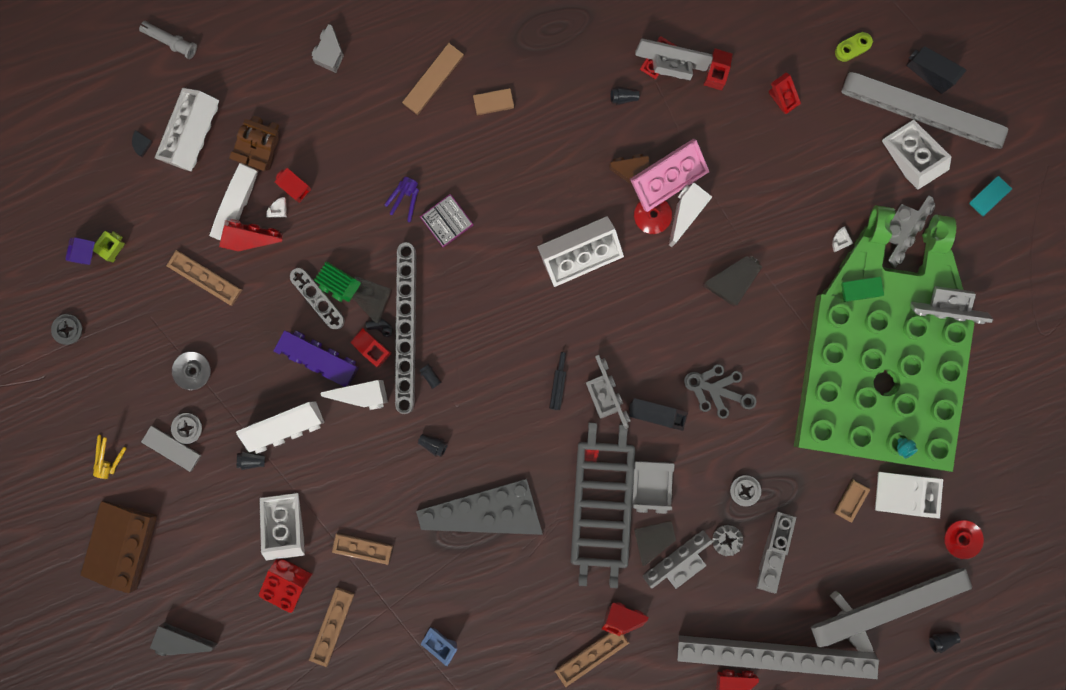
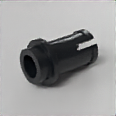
[419,364,442,389]

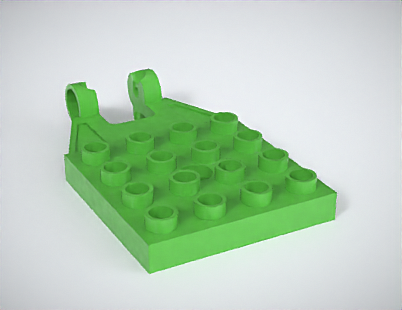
[794,205,974,472]

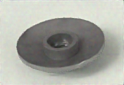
[172,352,211,390]

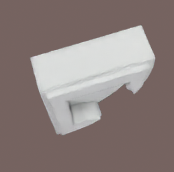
[266,197,287,218]
[832,226,853,252]

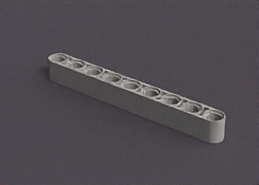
[841,72,1009,149]
[395,242,416,414]
[811,568,972,647]

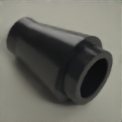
[610,86,639,105]
[418,434,448,457]
[236,451,265,470]
[929,631,961,653]

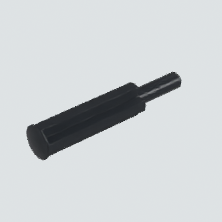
[549,352,566,410]

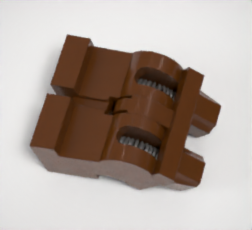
[229,116,279,171]

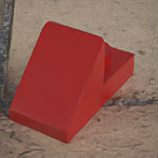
[768,72,801,114]

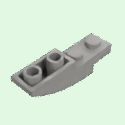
[756,512,796,594]

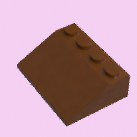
[81,501,157,593]

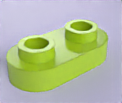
[835,32,873,62]

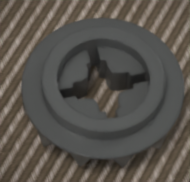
[51,314,83,345]

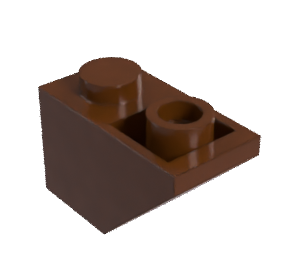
[609,154,650,185]

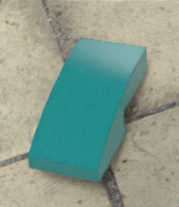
[969,176,1012,216]

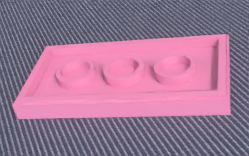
[630,139,709,212]

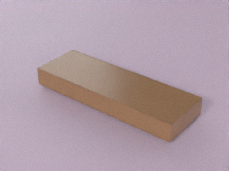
[332,533,393,565]

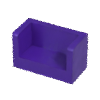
[65,237,95,265]

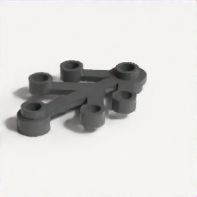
[684,364,756,419]

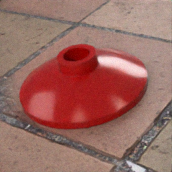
[634,201,672,234]
[944,520,984,559]

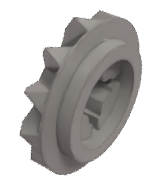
[171,413,202,444]
[730,475,761,506]
[712,525,743,556]

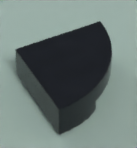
[132,130,153,157]

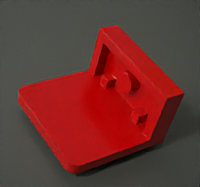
[259,558,312,613]

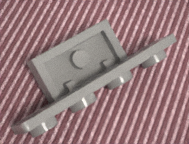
[635,39,713,80]
[889,196,935,268]
[910,286,993,324]
[586,355,630,429]
[643,530,713,589]

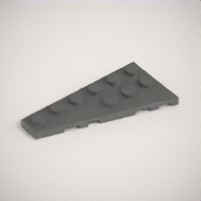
[416,479,543,535]

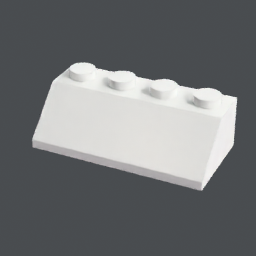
[155,88,219,171]
[537,216,624,287]
[236,402,324,454]

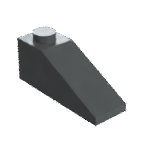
[150,623,218,656]

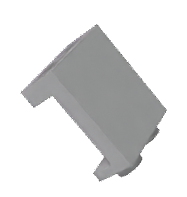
[632,461,674,514]

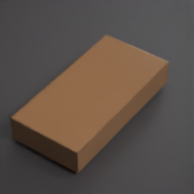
[473,88,514,115]
[833,479,870,523]

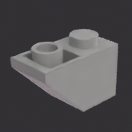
[312,24,344,73]

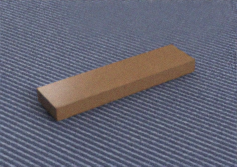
[402,43,464,115]
[166,250,242,306]
[309,587,355,667]
[555,632,629,687]

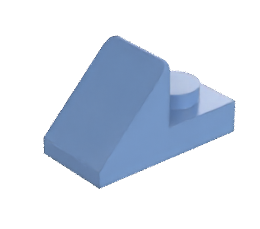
[421,628,458,666]

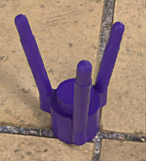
[385,177,419,222]

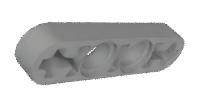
[290,268,345,330]

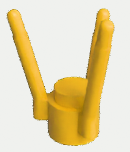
[93,435,126,479]

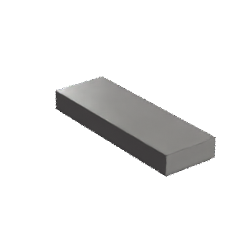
[141,426,201,472]

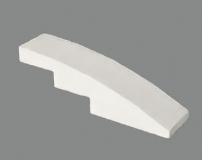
[209,163,258,240]
[830,591,874,653]

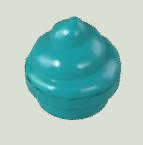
[897,438,918,459]

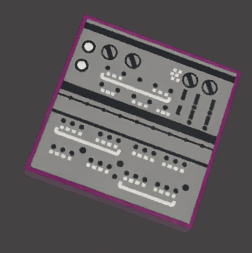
[420,194,473,248]

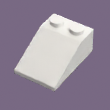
[882,120,951,189]
[669,183,712,247]
[321,380,388,410]
[260,493,305,560]

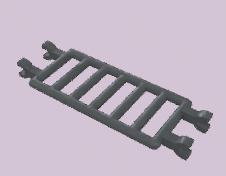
[571,422,635,588]

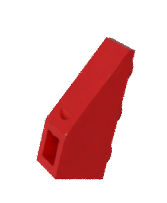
[219,219,282,251]

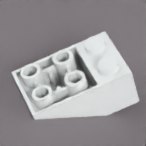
[875,472,943,518]

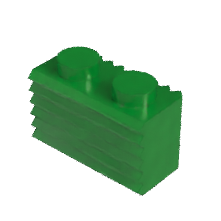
[314,261,361,302]

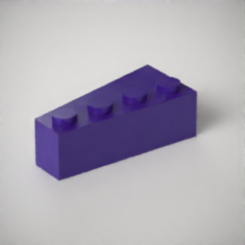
[274,330,359,387]

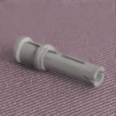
[139,21,197,59]

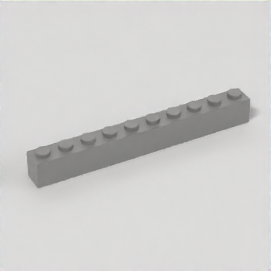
[677,635,879,679]

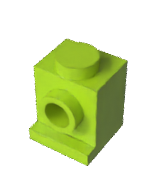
[93,231,125,262]

